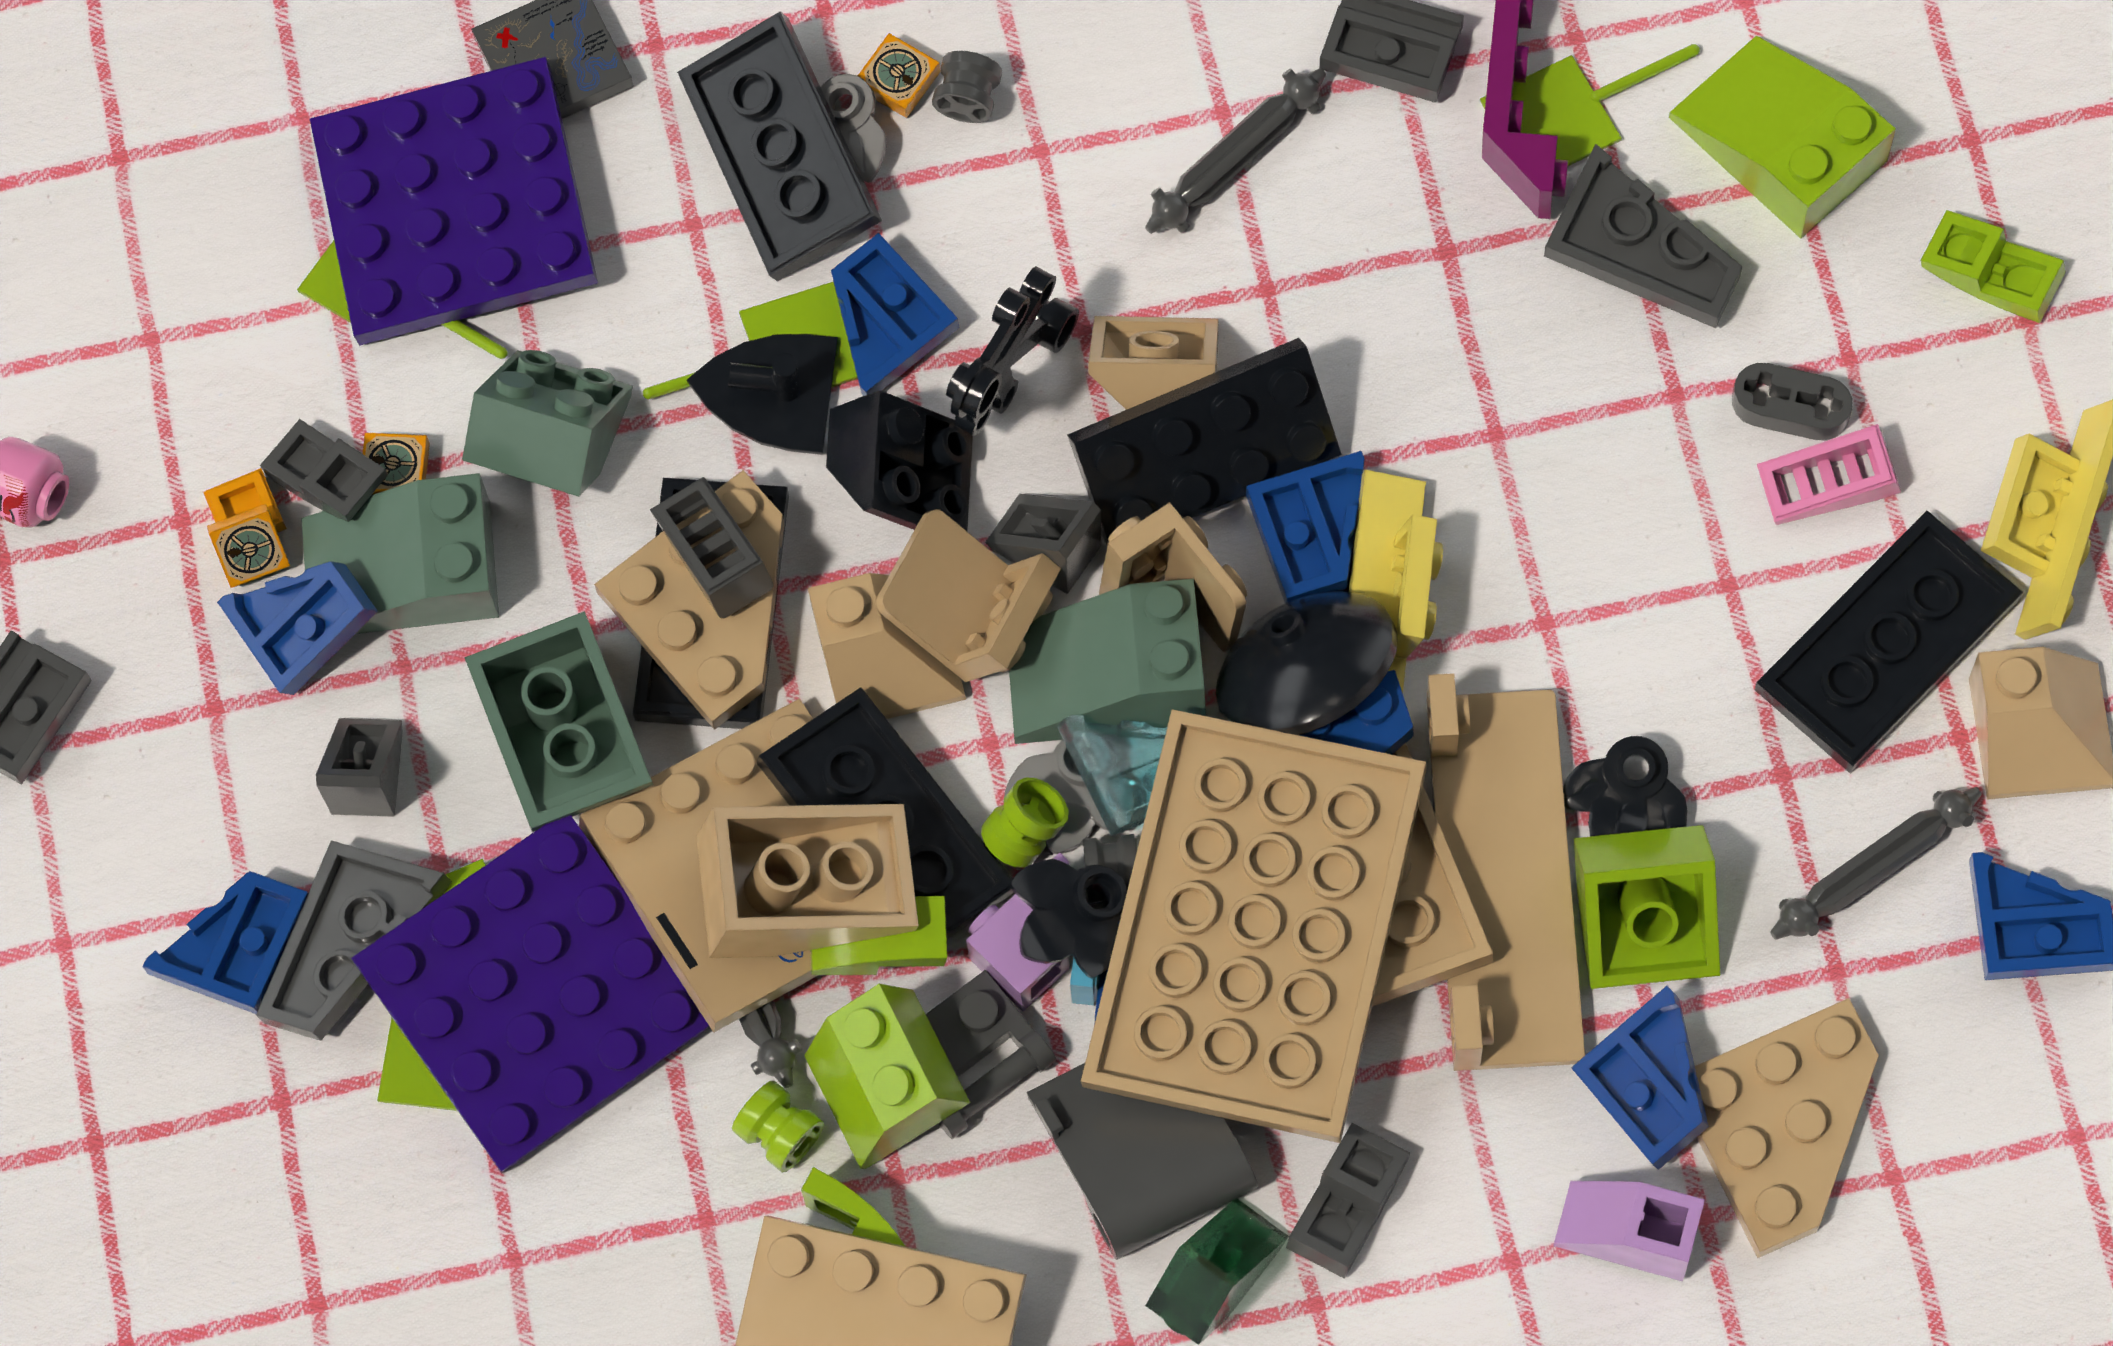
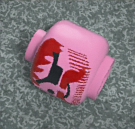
[0,437,69,528]

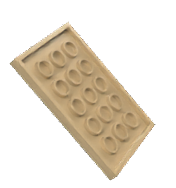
[1081,709,1427,1143]

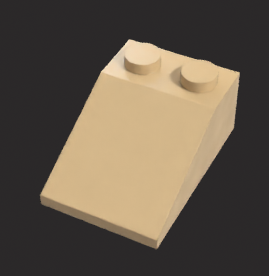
[696,804,919,958]

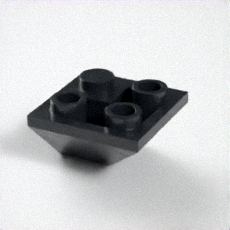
[826,390,973,531]

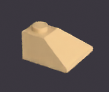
[1088,316,1219,410]
[808,573,966,719]
[1969,647,2113,800]

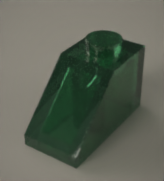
[1145,1198,1289,1345]

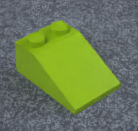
[1669,36,1896,239]

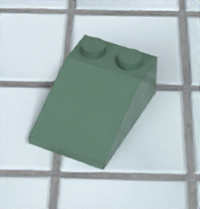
[301,473,499,634]
[1009,578,1206,744]
[464,611,653,832]

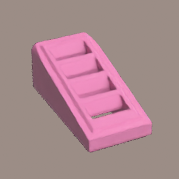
[1757,424,1901,525]

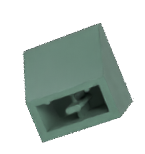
[462,350,633,497]

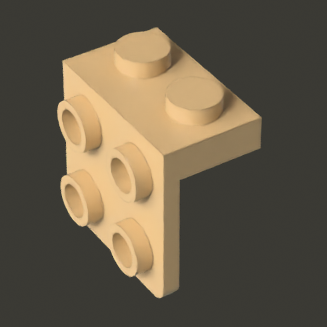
[1099,502,1247,652]
[876,509,1061,682]

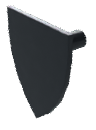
[687,334,838,455]

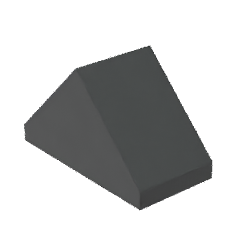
[985,494,1102,594]
[316,718,403,817]

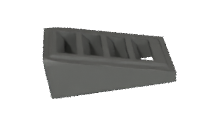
[650,477,773,618]

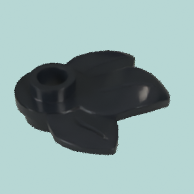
[1563,736,1688,836]
[1010,859,1128,979]

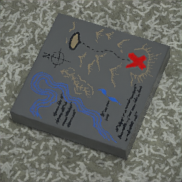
[471,0,634,119]

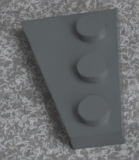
[1544,144,1743,328]
[256,840,452,1041]

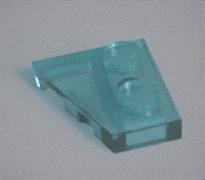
[1057,715,1167,836]

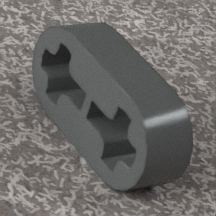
[1732,363,1852,441]

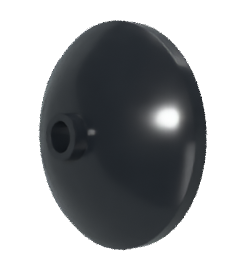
[1216,591,1398,735]

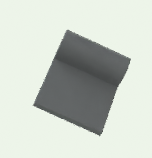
[1026,1063,1258,1260]

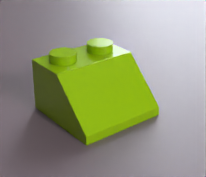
[1574,825,1720,989]
[804,983,970,1169]

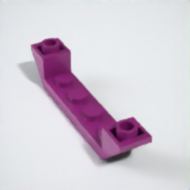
[1482,0,1568,219]

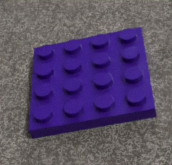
[310,57,598,346]
[351,815,710,1174]

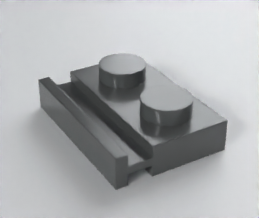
[1319,0,1464,103]
[0,631,92,785]

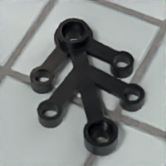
[946,266,1079,436]

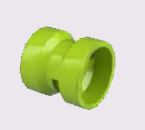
[981,777,1069,868]
[732,1081,824,1173]

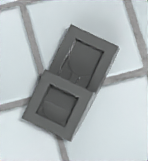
[260,419,388,522]
[1286,1123,1410,1279]

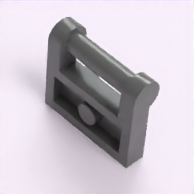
[926,970,1057,1139]

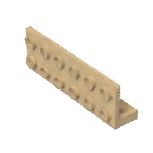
[1426,674,1585,1071]

